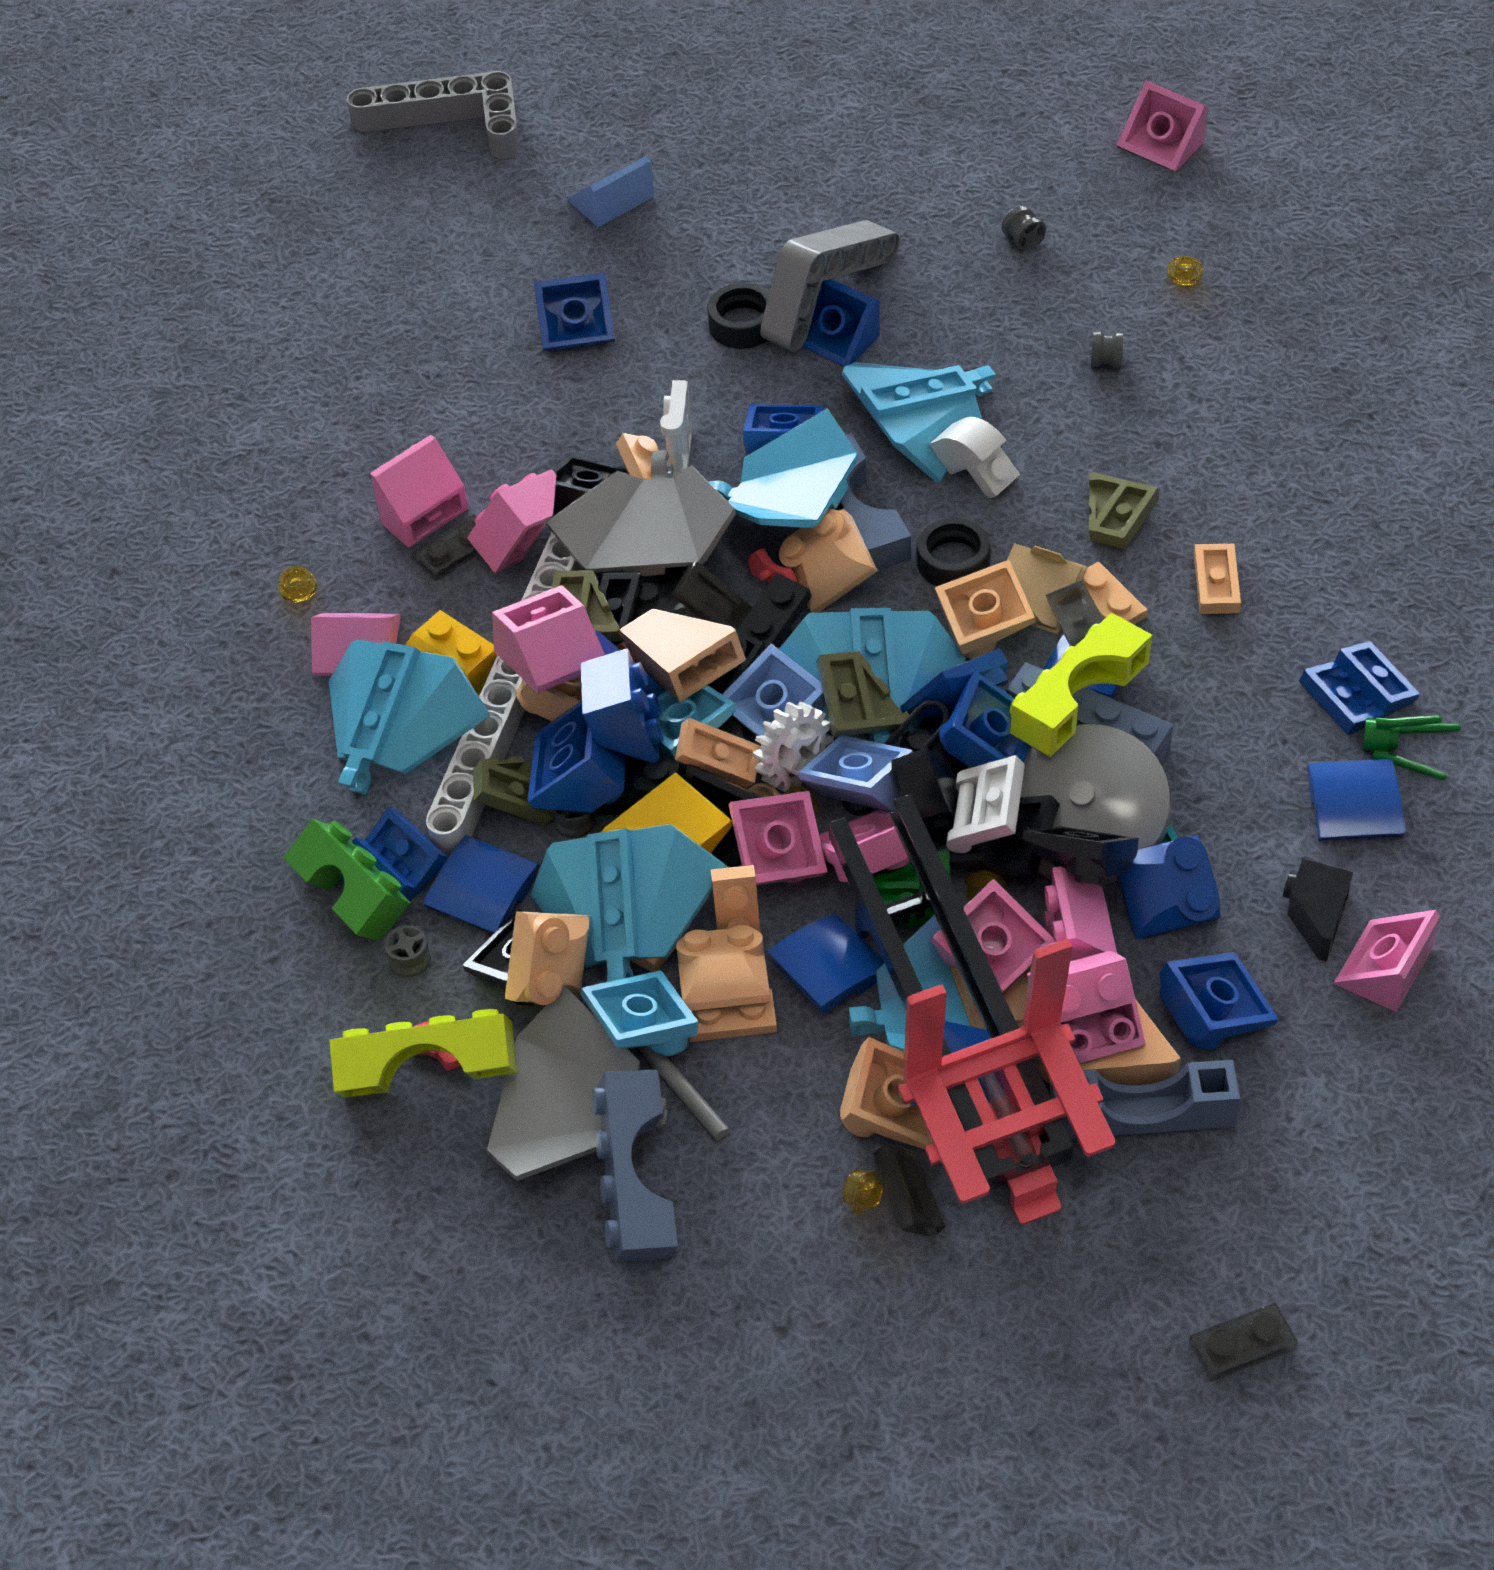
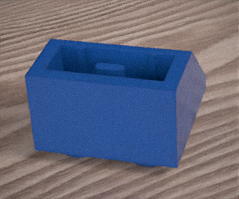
[581,648,664,763]

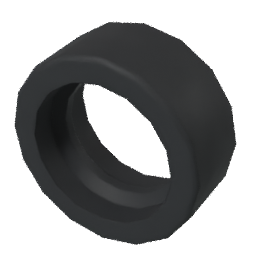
[707,282,769,349]
[916,517,991,586]

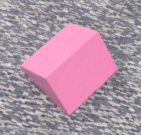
[1117,80,1207,171]
[311,613,401,676]
[1334,910,1440,1012]

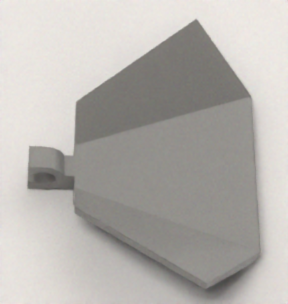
[546,450,736,576]
[487,986,668,1181]

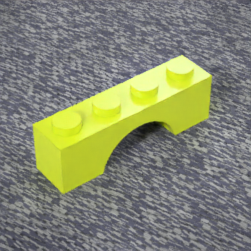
[1009,613,1152,757]
[329,1009,518,1098]

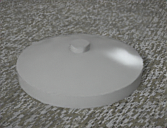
[1020,724,1172,886]

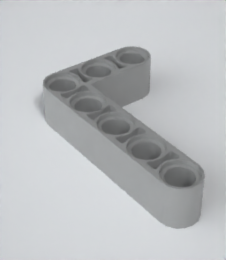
[347,71,520,159]
[760,220,900,352]

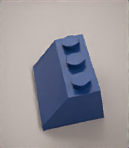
[527,700,626,813]

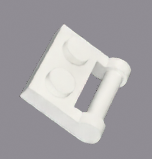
[660,380,692,477]
[946,755,1025,853]

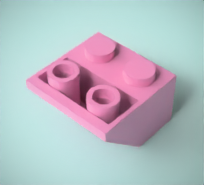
[370,435,469,548]
[467,469,556,573]
[492,585,605,693]
[1043,867,1117,961]
[1027,950,1146,1063]

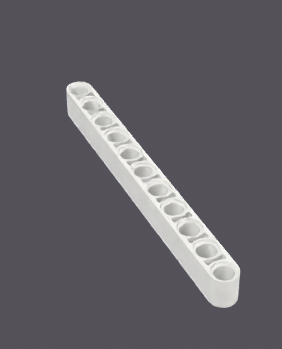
[426,532,583,857]

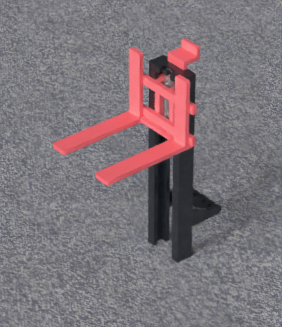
[829,794,1115,1224]

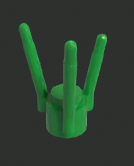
[1363,715,1461,780]

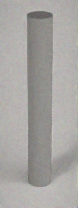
[638,1046,730,1141]

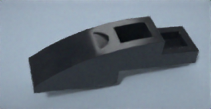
[708,573,812,694]

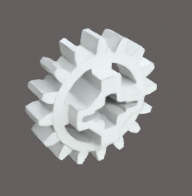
[753,701,833,792]

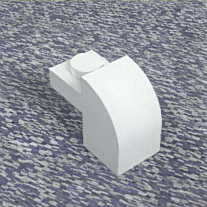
[929,417,1020,498]

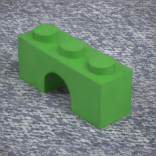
[283,819,411,941]

